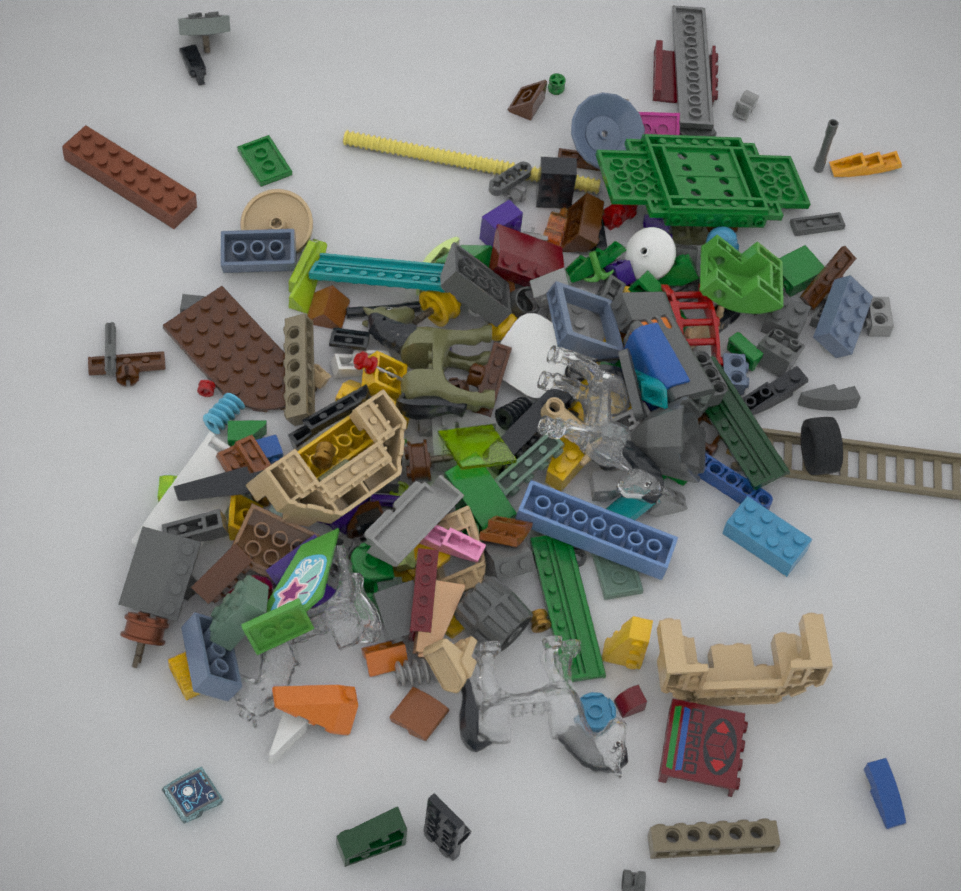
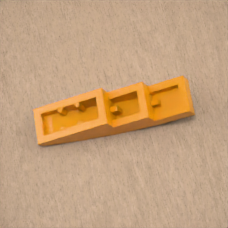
[829,151,902,177]

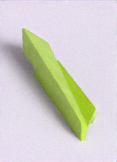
[289,239,327,314]

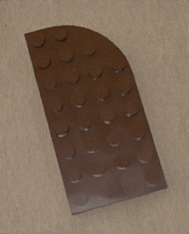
[163,286,317,412]

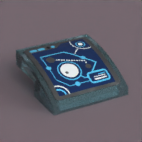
[162,766,224,824]

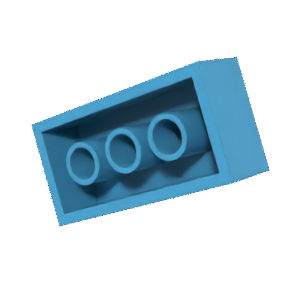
[722,496,812,577]

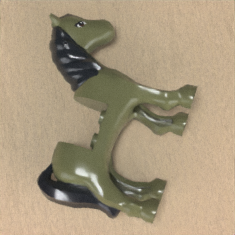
[362,306,495,420]

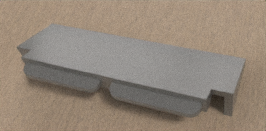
[364,475,464,567]

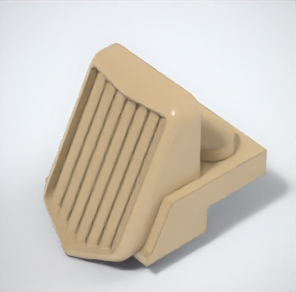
[423,636,477,693]

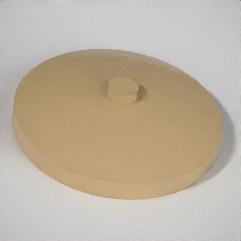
[240,189,313,254]

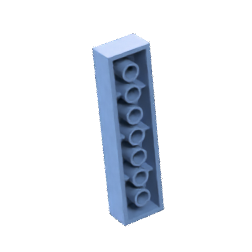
[515,480,678,580]

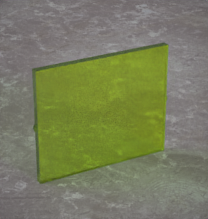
[437,424,517,470]

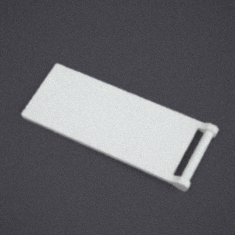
[131,432,231,548]

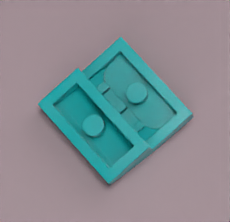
[605,490,655,520]

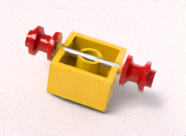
[353,351,407,402]

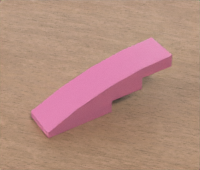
[420,525,486,563]

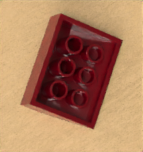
[489,224,565,287]

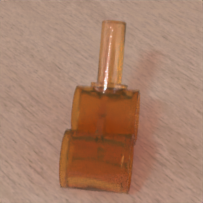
[543,208,569,246]

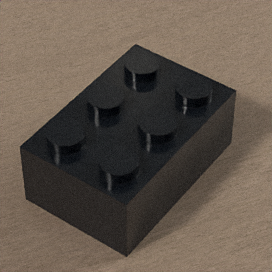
[536,157,577,209]

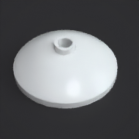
[624,227,676,280]

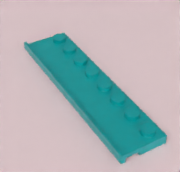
[309,253,445,293]

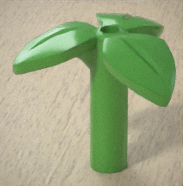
[583,251,614,282]

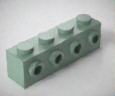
[494,430,565,497]

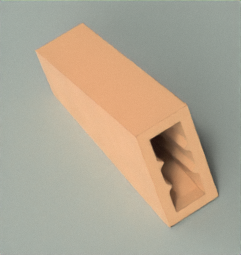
[412,580,465,659]

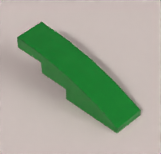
[565,241,626,283]

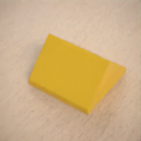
[228,494,263,541]

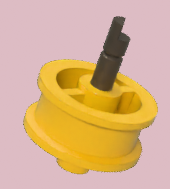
[412,290,461,327]

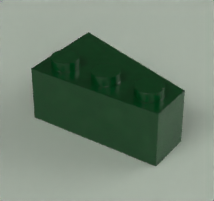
[336,806,407,867]

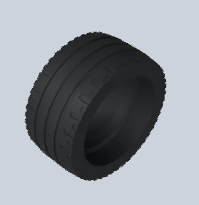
[800,417,843,475]

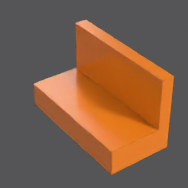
[361,641,408,677]

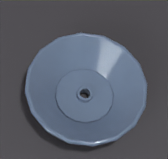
[571,92,645,169]

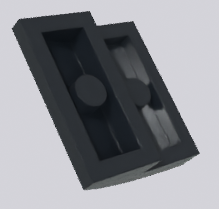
[329,327,370,351]

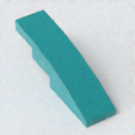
[635,370,668,409]

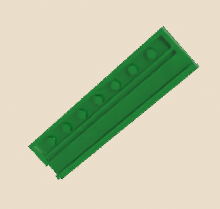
[530,535,606,683]

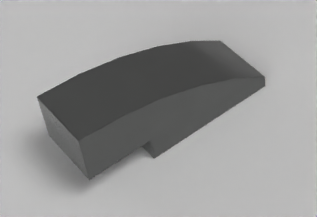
[797,384,861,411]

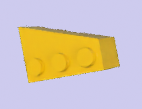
[602,616,653,669]

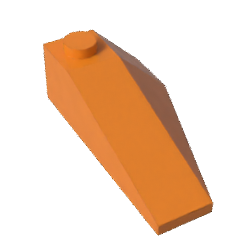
[272,685,358,736]

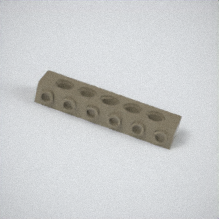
[283,313,315,426]
[647,818,780,859]

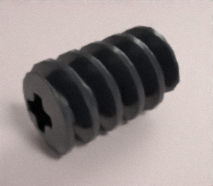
[495,397,533,430]

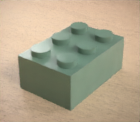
[209,575,269,651]

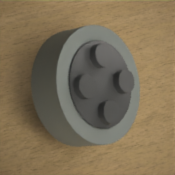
[178,11,231,53]

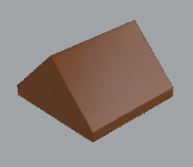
[307,285,350,329]

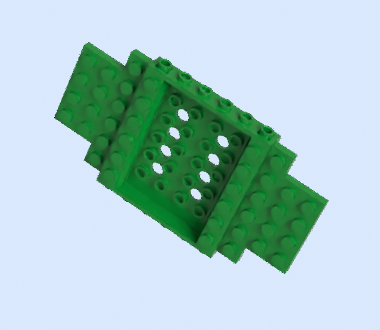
[595,134,811,228]

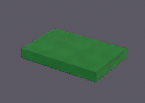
[237,135,292,187]

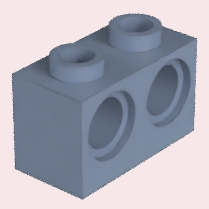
[722,353,749,395]

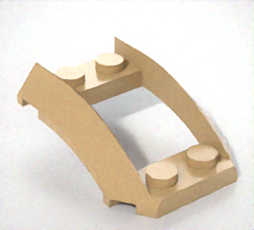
[436,506,486,592]

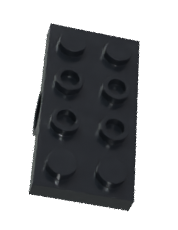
[424,793,472,861]

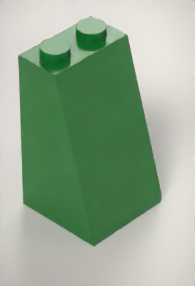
[444,454,517,534]

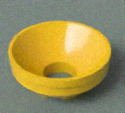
[488,313,517,341]

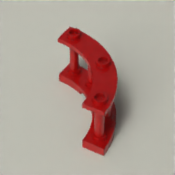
[661,284,723,367]

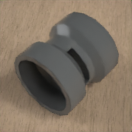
[621,869,646,891]

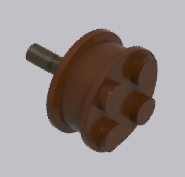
[404,439,456,484]

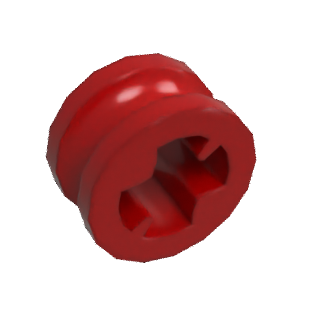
[197,380,216,397]

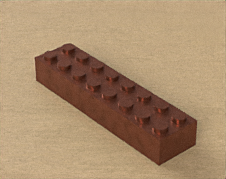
[62,125,197,229]

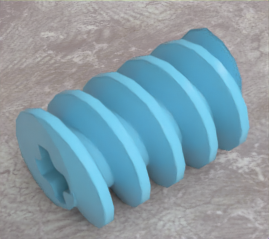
[203,393,245,434]

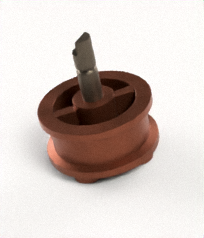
[120,611,170,668]

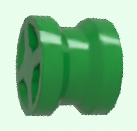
[548,73,566,95]

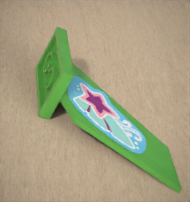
[241,528,340,655]

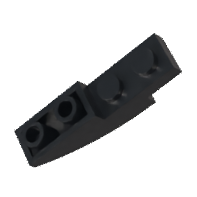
[742,366,808,415]

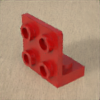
[602,204,638,231]

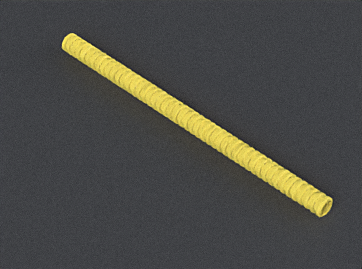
[343,130,601,194]

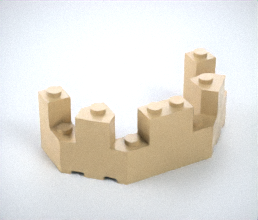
[246,389,407,527]
[657,612,833,706]

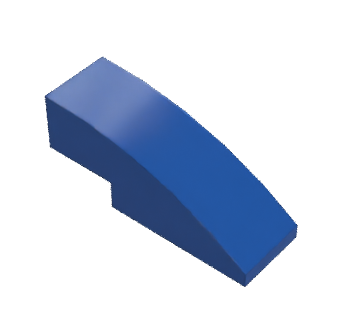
[863,758,906,829]

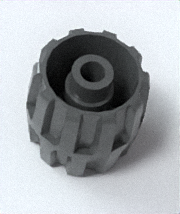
[454,576,533,654]

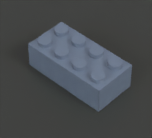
[221,229,296,273]
[813,275,873,358]
[181,612,242,701]

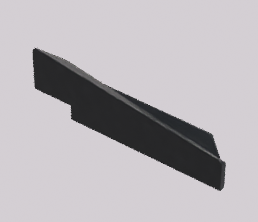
[288,385,371,449]
[174,466,263,501]

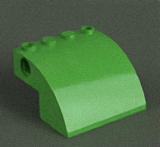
[700,234,784,314]

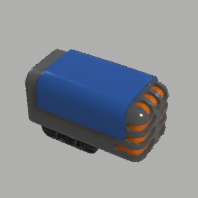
[622,314,728,415]

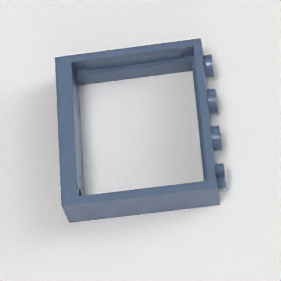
[546,281,624,365]

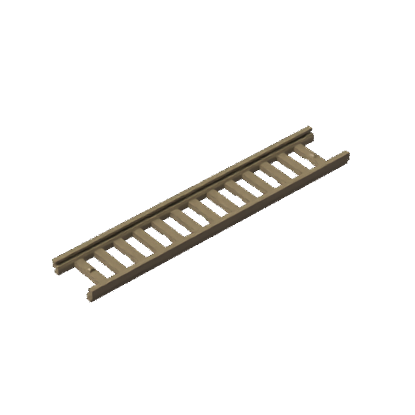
[730,428,961,500]

